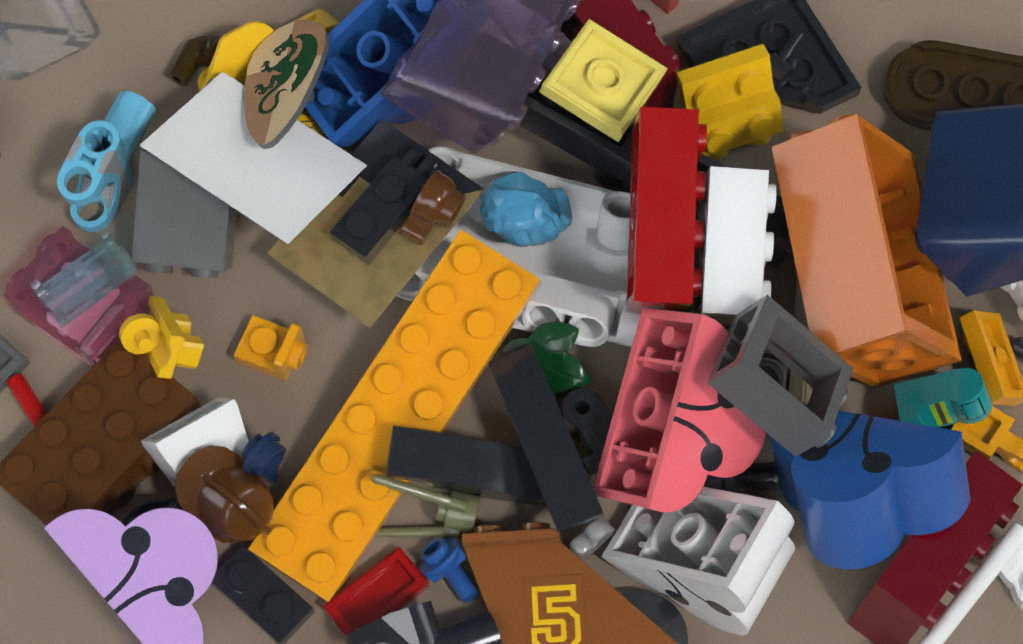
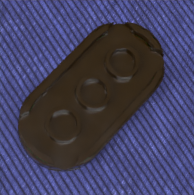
[885,40,1023,131]

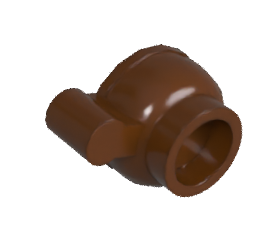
[400,170,466,246]

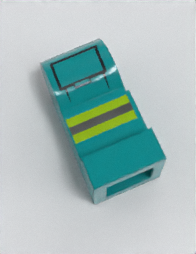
[893,368,992,428]

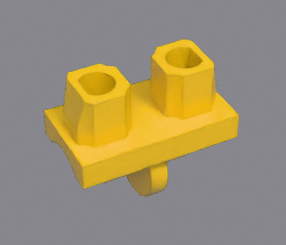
[119,296,204,379]

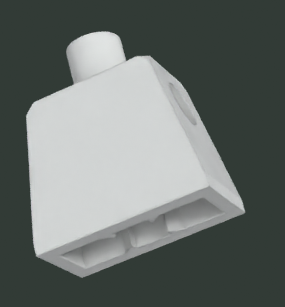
[141,397,249,486]

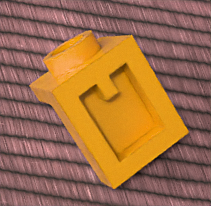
[233,315,308,381]

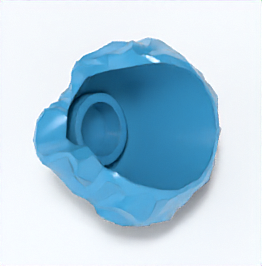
[480,172,572,247]

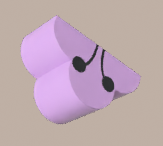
[44,508,218,644]

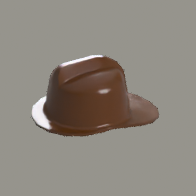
[174,445,274,543]

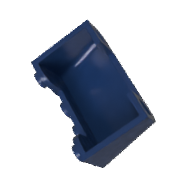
[914,103,1023,297]

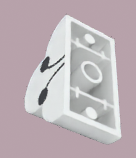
[602,487,795,636]

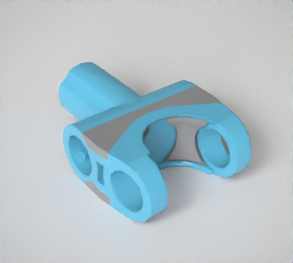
[57,90,156,232]

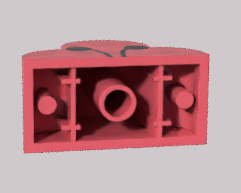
[593,307,766,512]

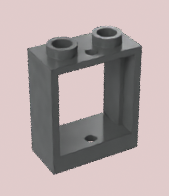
[708,295,853,457]

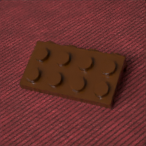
[0,339,201,526]

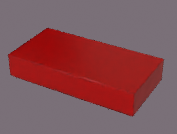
[323,546,430,636]

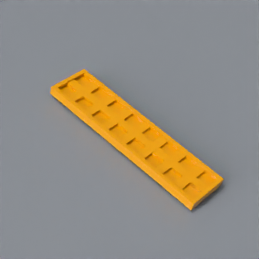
[249,230,541,602]

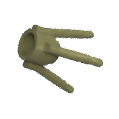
[371,474,481,540]

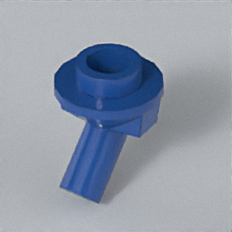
[419,537,479,603]

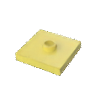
[539,19,668,143]

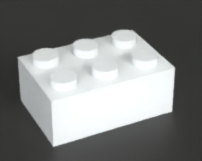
[692,166,776,325]

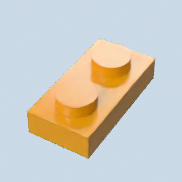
[959,310,1023,406]

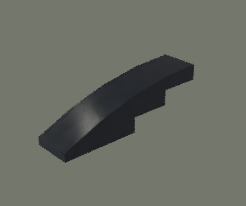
[488,344,604,534]
[386,426,547,506]

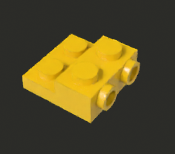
[676,44,784,160]

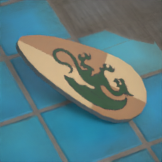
[245,19,329,149]

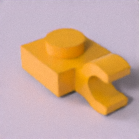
[951,406,1023,473]

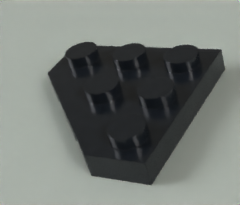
[677,0,862,114]

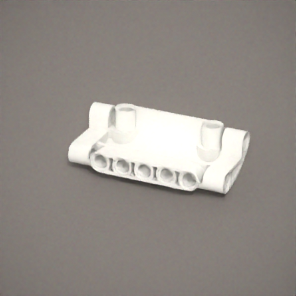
[397,146,641,347]

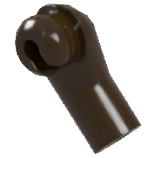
[167,35,222,86]

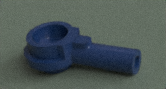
[241,431,286,484]

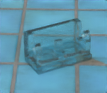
[30,229,137,328]

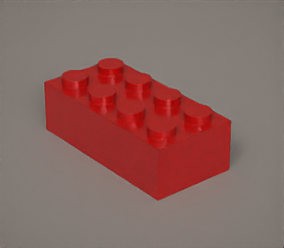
[626,107,707,312]

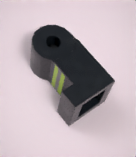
[562,388,612,487]

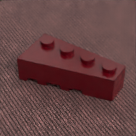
[847,450,1023,644]

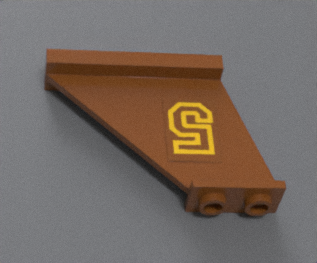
[462,522,678,644]

